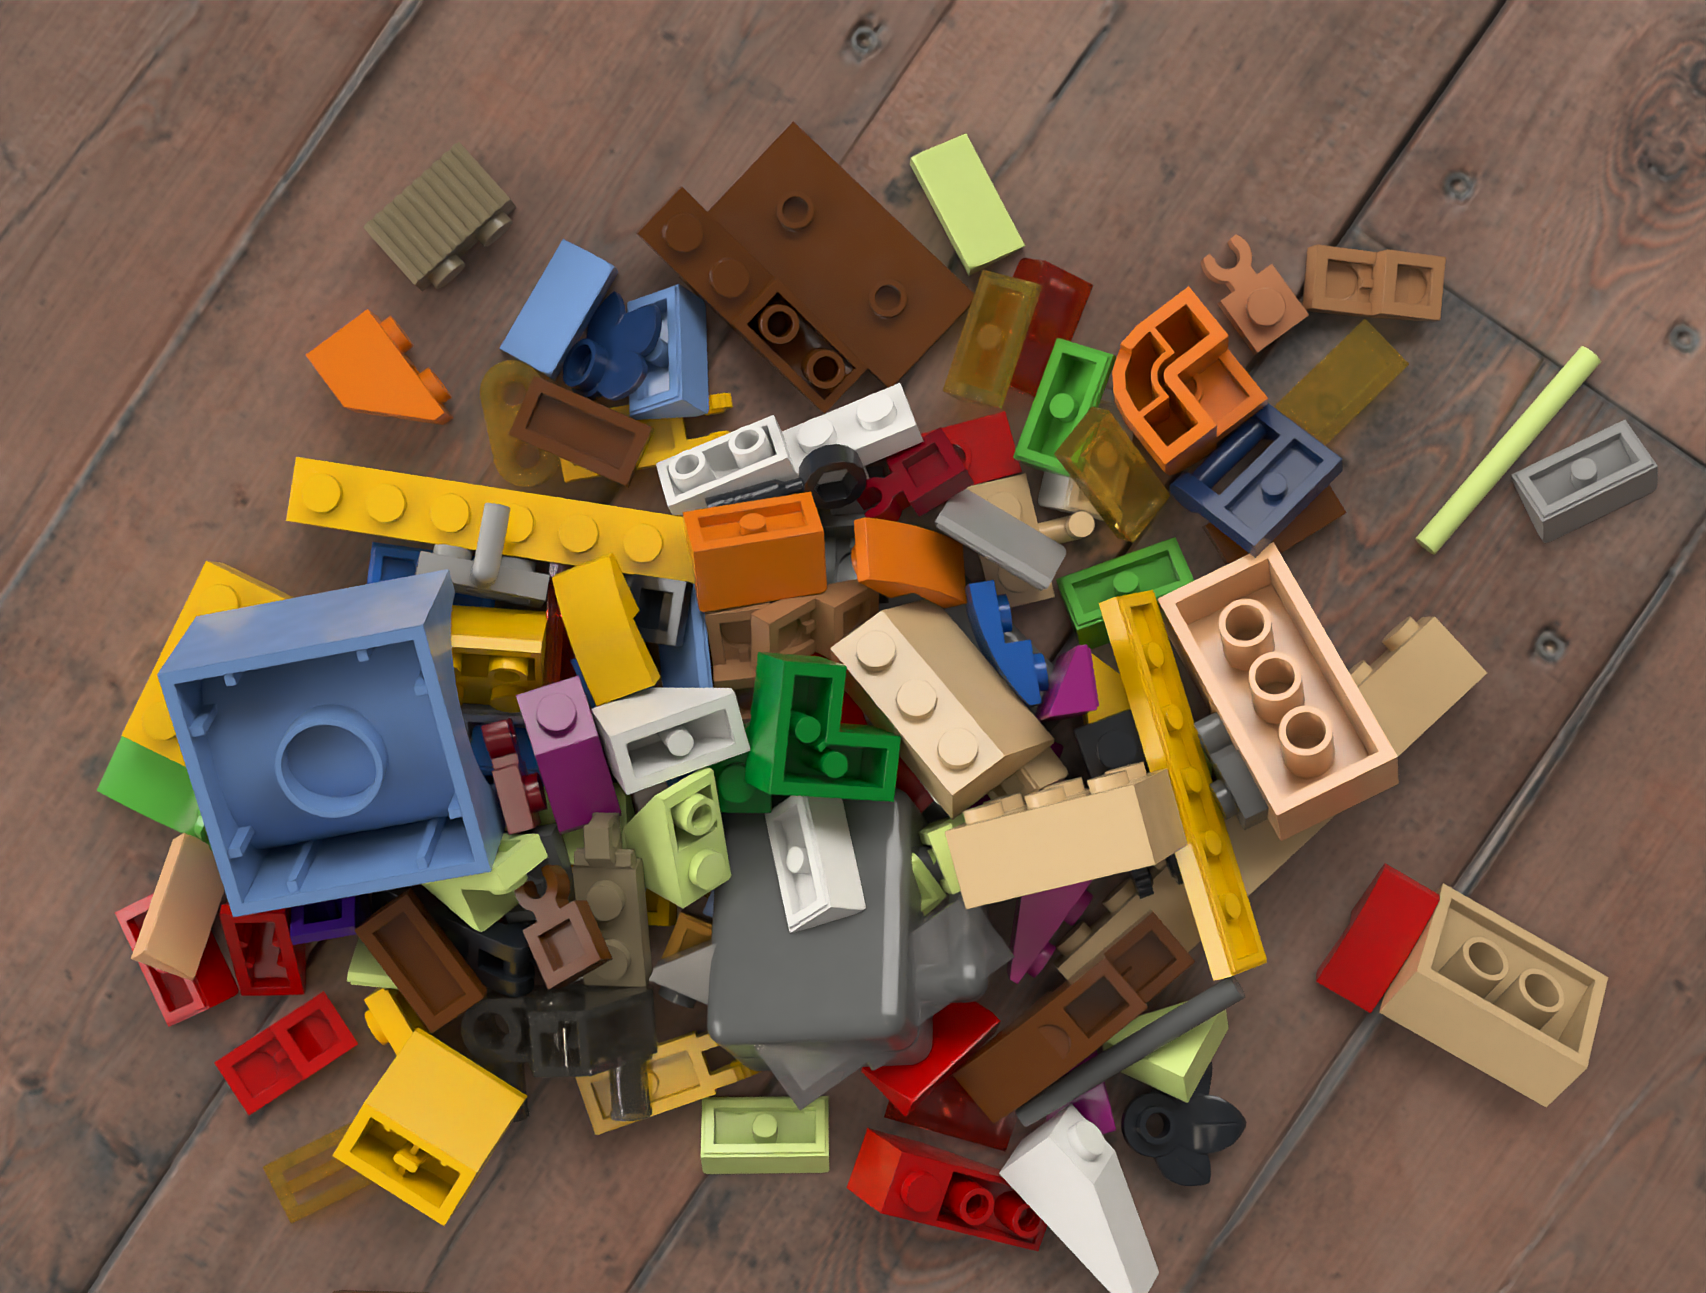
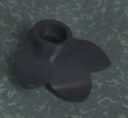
[1121,1062,1247,1186]

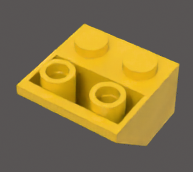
[451,605,550,713]
[332,1027,528,1226]

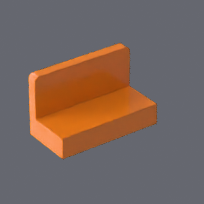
[682,492,827,612]

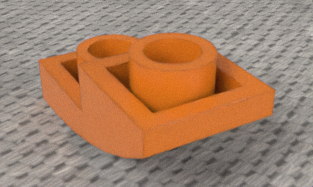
[851,518,967,609]

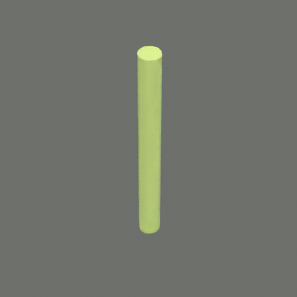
[1415,346,1601,555]

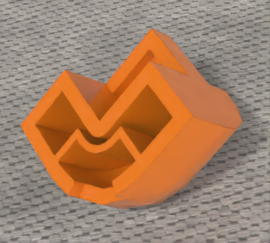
[1112,286,1268,476]

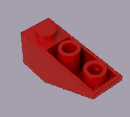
[847,1128,1047,1251]

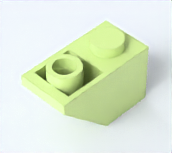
[623,767,731,908]

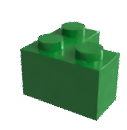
[744,652,901,802]

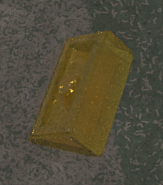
[943,270,1042,409]

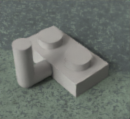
[415,503,550,608]

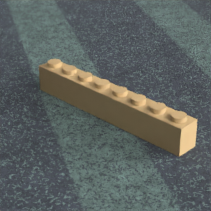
[1053,616,1487,980]

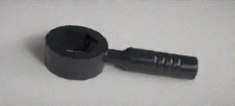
[705,444,867,510]

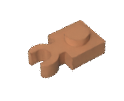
[1201,234,1309,355]

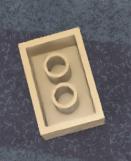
[945,762,1188,909]

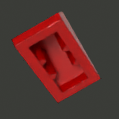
[220,902,306,996]

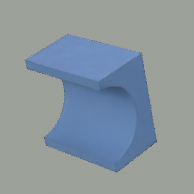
[157,569,506,917]

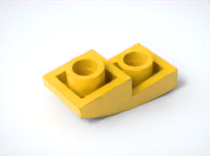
[552,553,661,706]

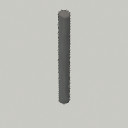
[1015,976,1245,1127]

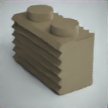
[363,142,516,292]

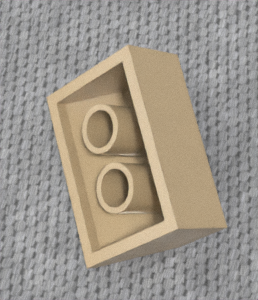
[830,599,1054,820]
[1379,883,1608,1107]

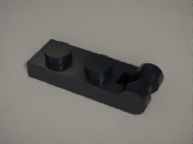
[372,885,535,997]

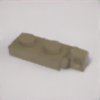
[572,812,652,987]

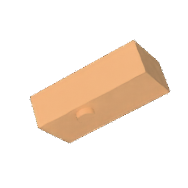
[1157,542,1399,841]

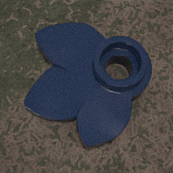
[563,291,662,401]

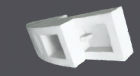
[656,383,924,515]

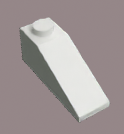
[999,1104,1159,1293]

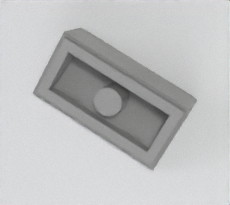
[1511,420,1658,543]
[935,489,1066,591]

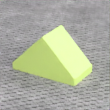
[1102,1001,1229,1103]

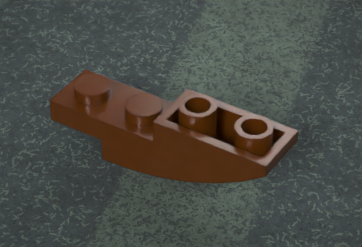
[636,186,869,414]
[952,909,1195,1124]

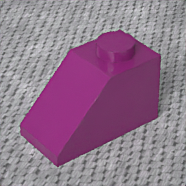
[516,675,622,835]

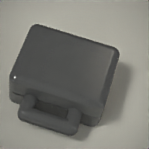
[707,787,989,1071]

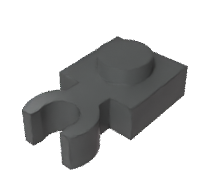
[1194,712,1269,830]

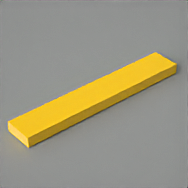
[1099,590,1267,981]

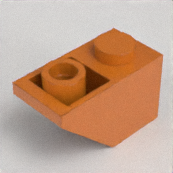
[306,309,453,425]

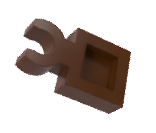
[514,865,613,989]

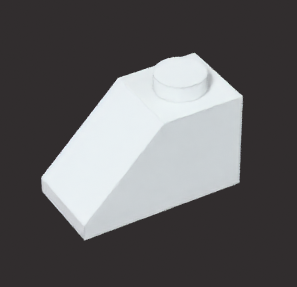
[591,687,751,795]

